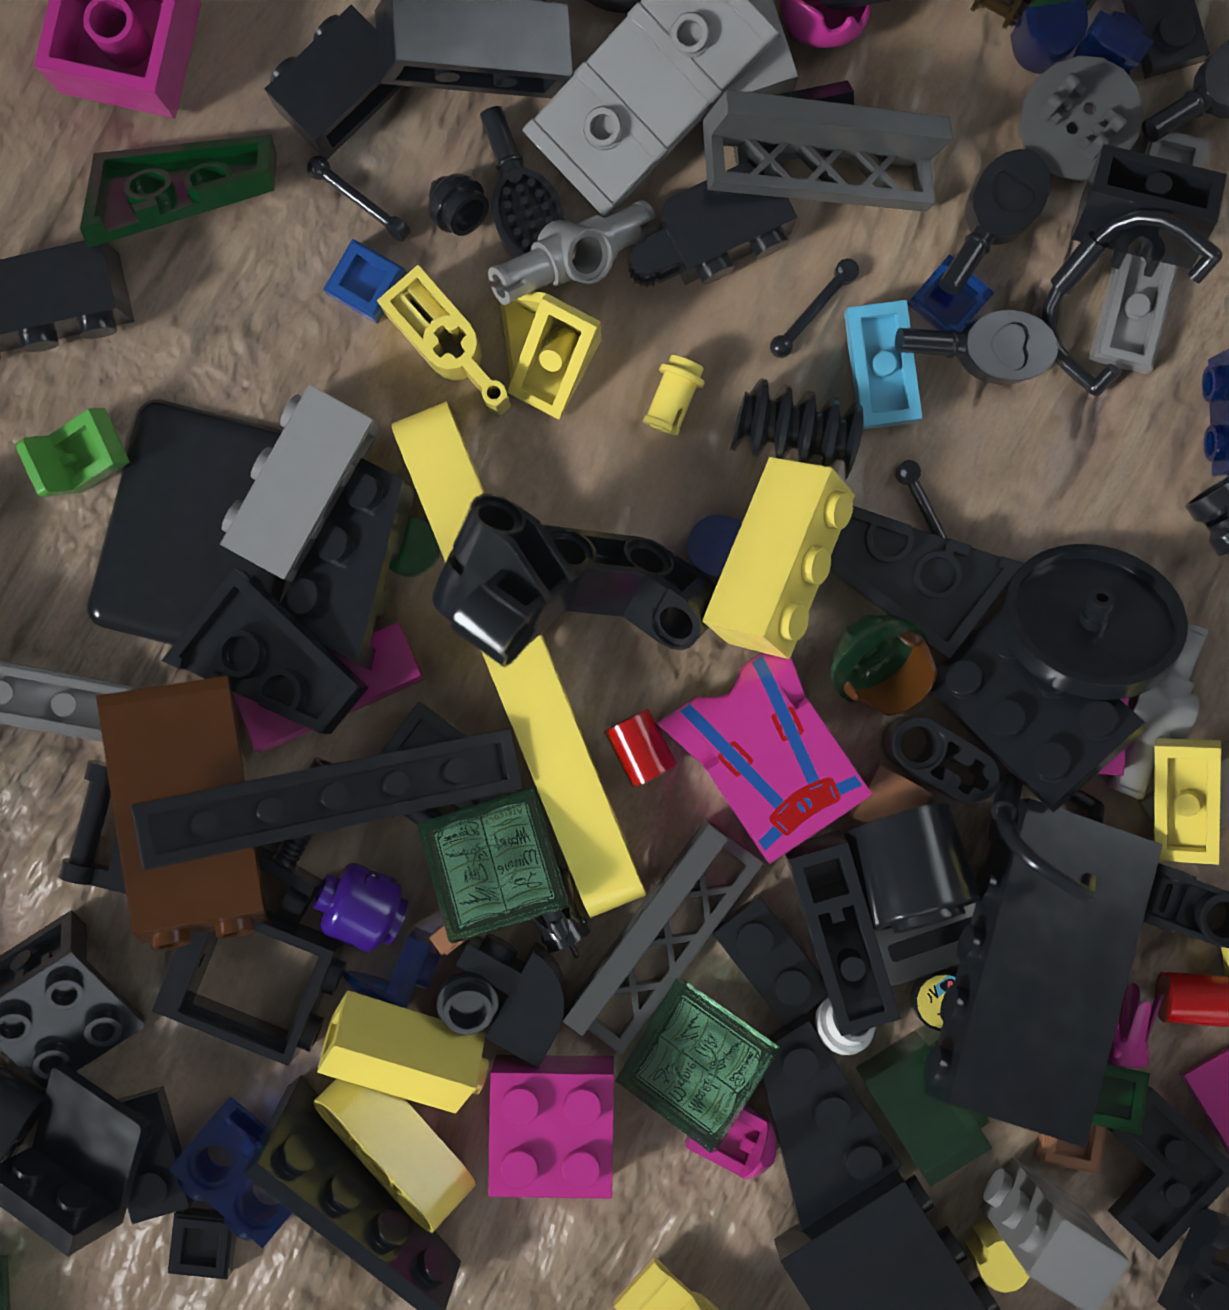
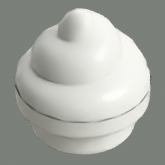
[814,997,876,1055]

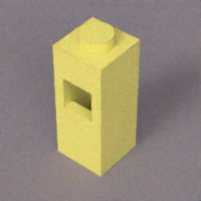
[317,991,489,1114]

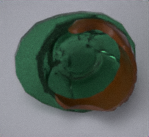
[830,614,938,716]

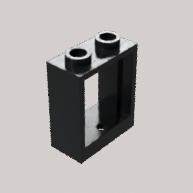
[152,910,347,1066]

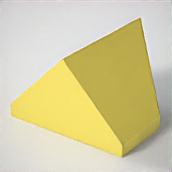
[500,291,602,419]

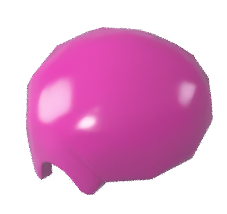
[780,0,871,48]

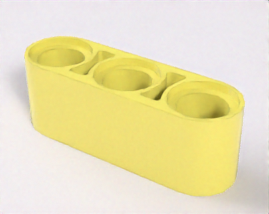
[313,1079,476,1233]

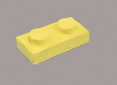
[1154,738,1221,865]

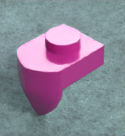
[685,1103,776,1180]

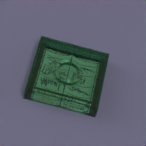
[417,787,570,944]
[615,978,780,1153]

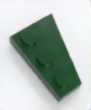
[80,134,277,248]

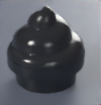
[429,173,489,236]
[437,972,499,1035]

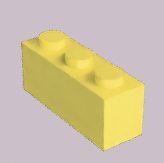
[702,457,855,660]

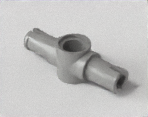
[488,200,658,305]
[1107,623,1209,800]

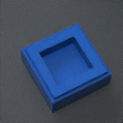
[323,239,407,324]

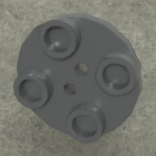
[1017,56,1144,183]

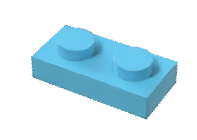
[844,300,922,429]

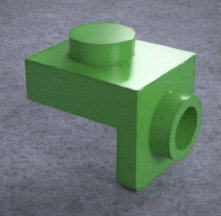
[16,408,130,497]

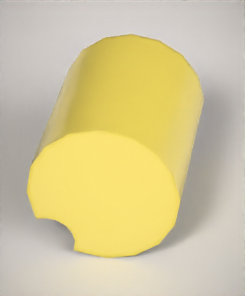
[965,1218,1030,1293]

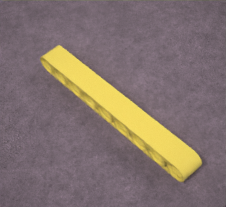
[391,401,647,918]

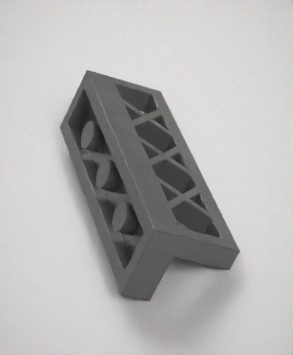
[703,89,953,212]
[563,819,764,1055]

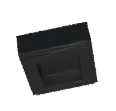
[168,1207,239,1280]

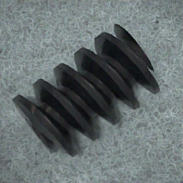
[729,378,864,480]

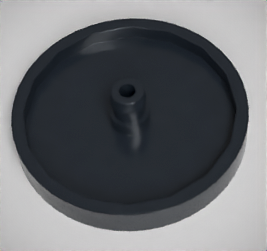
[1002,544,1188,700]

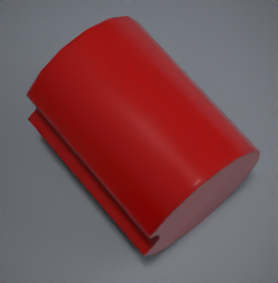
[604,708,677,787]
[1154,972,1229,1027]

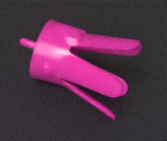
[1107,983,1164,1068]

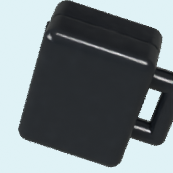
[87,399,286,645]

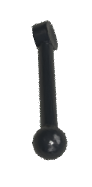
[307,156,411,242]
[770,258,859,358]
[895,460,948,539]

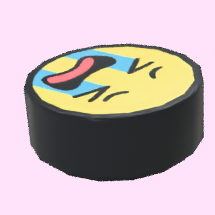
[910,969,956,1032]

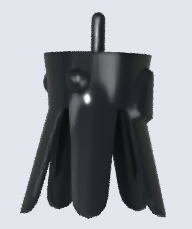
[526,866,591,958]

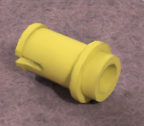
[643,355,705,436]

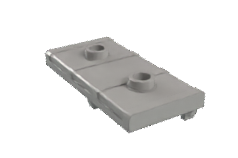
[522,0,781,217]

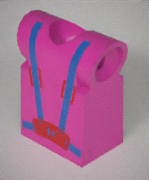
[656,652,873,864]

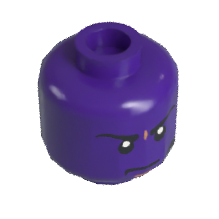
[313,863,408,952]

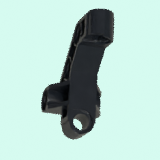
[432,494,716,667]

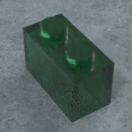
[855,1030,992,1187]

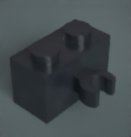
[1071,144,1227,277]

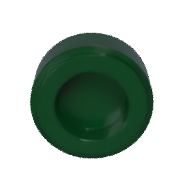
[389,516,441,577]

